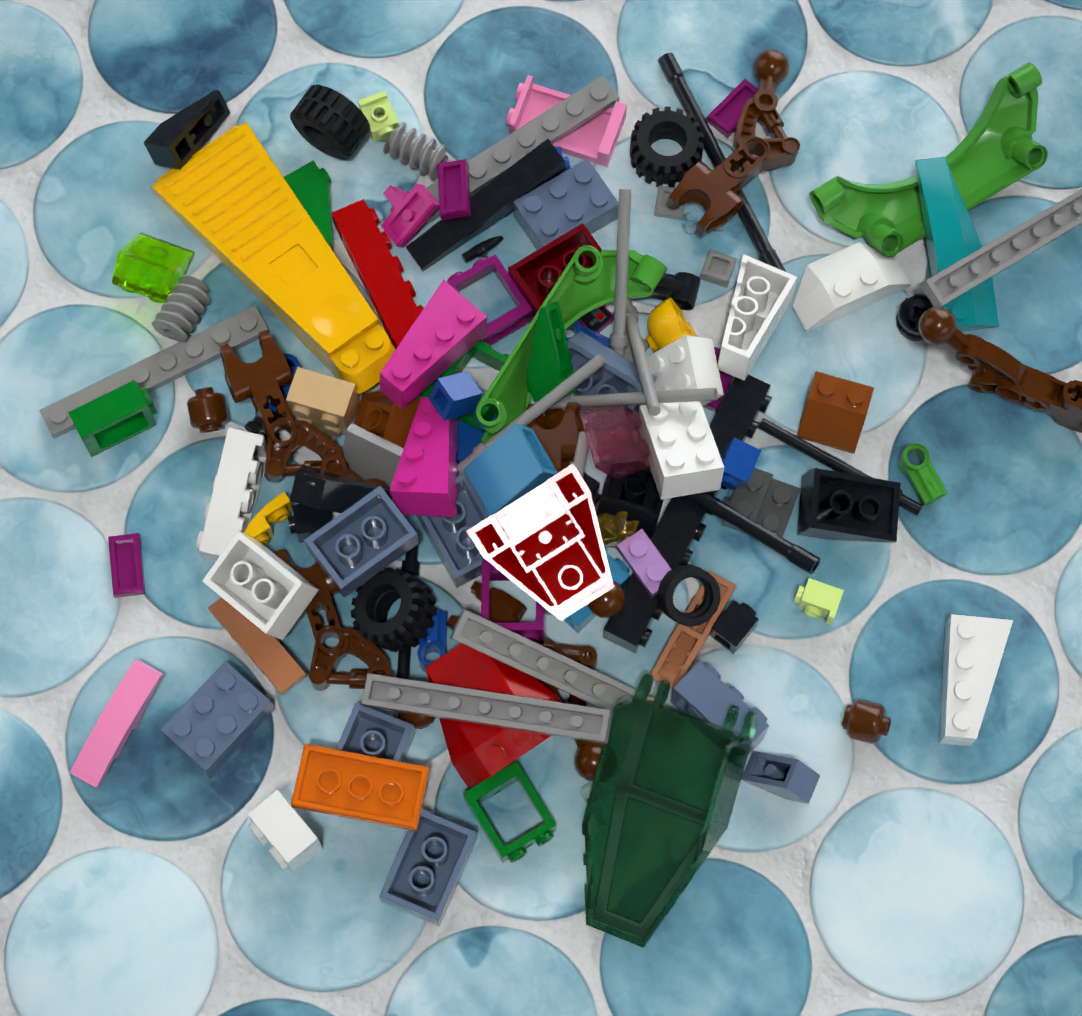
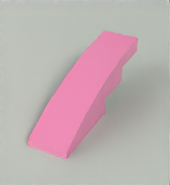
[70,659,163,788]

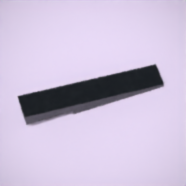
[406,139,567,272]

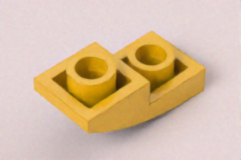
[244,492,293,546]

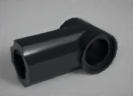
[649,272,701,310]

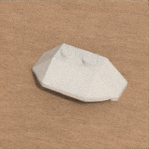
[792,242,911,333]

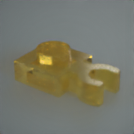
[597,511,639,545]

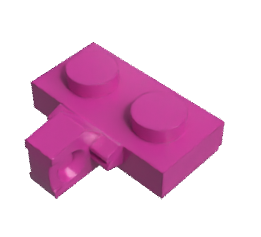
[381,183,440,247]

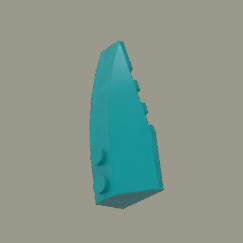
[915,156,999,332]

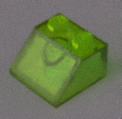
[112,233,195,303]

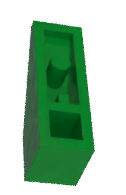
[284,160,334,252]
[527,302,578,402]

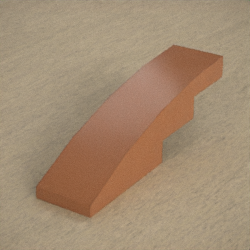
[649,571,737,690]
[208,597,306,696]

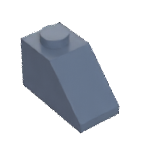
[741,751,820,804]

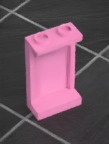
[506,75,627,167]

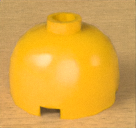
[646,297,698,352]

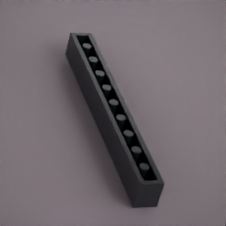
[603,374,773,654]

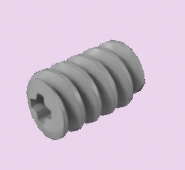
[383,122,448,181]
[152,275,210,342]

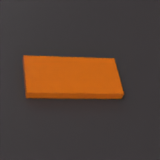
[291,743,430,832]

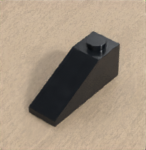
[143,90,230,170]
[289,466,391,513]

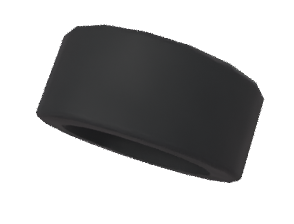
[658,564,720,627]

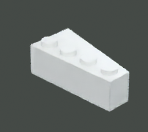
[718,254,797,381]
[196,427,267,562]
[939,614,1013,747]

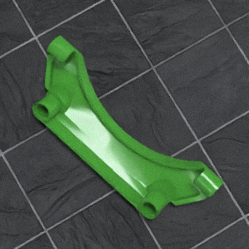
[809,62,1048,257]
[474,246,667,443]

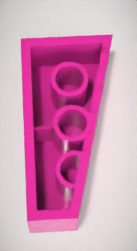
[380,280,487,410]
[389,397,458,517]

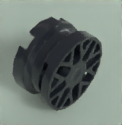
[896,294,934,341]

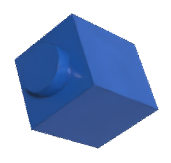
[428,371,483,421]
[721,437,761,489]

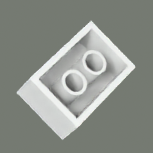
[637,401,724,500]
[202,531,319,640]

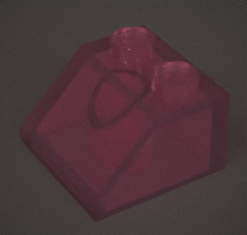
[579,404,650,479]

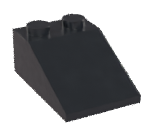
[596,436,664,539]
[797,468,901,543]

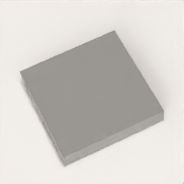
[342,423,404,487]

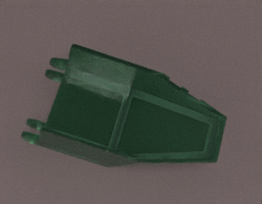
[582,674,758,947]

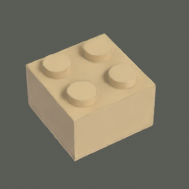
[286,367,359,437]

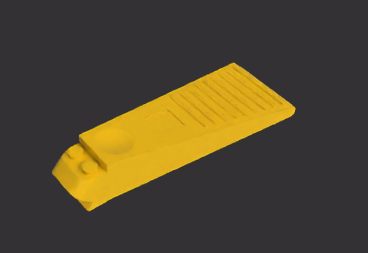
[150,122,396,394]

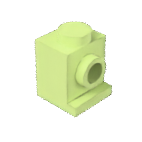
[358,91,399,143]
[794,578,844,626]

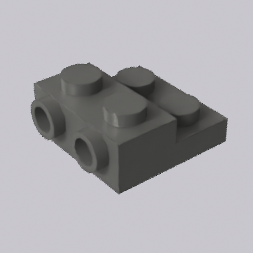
[722,467,801,537]

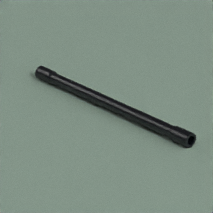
[658,52,786,272]
[584,421,821,574]

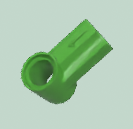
[898,443,948,506]

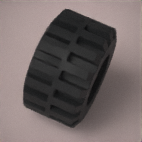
[290,84,370,160]
[630,107,704,187]
[351,567,437,652]

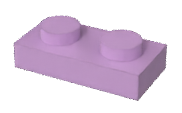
[616,529,672,598]

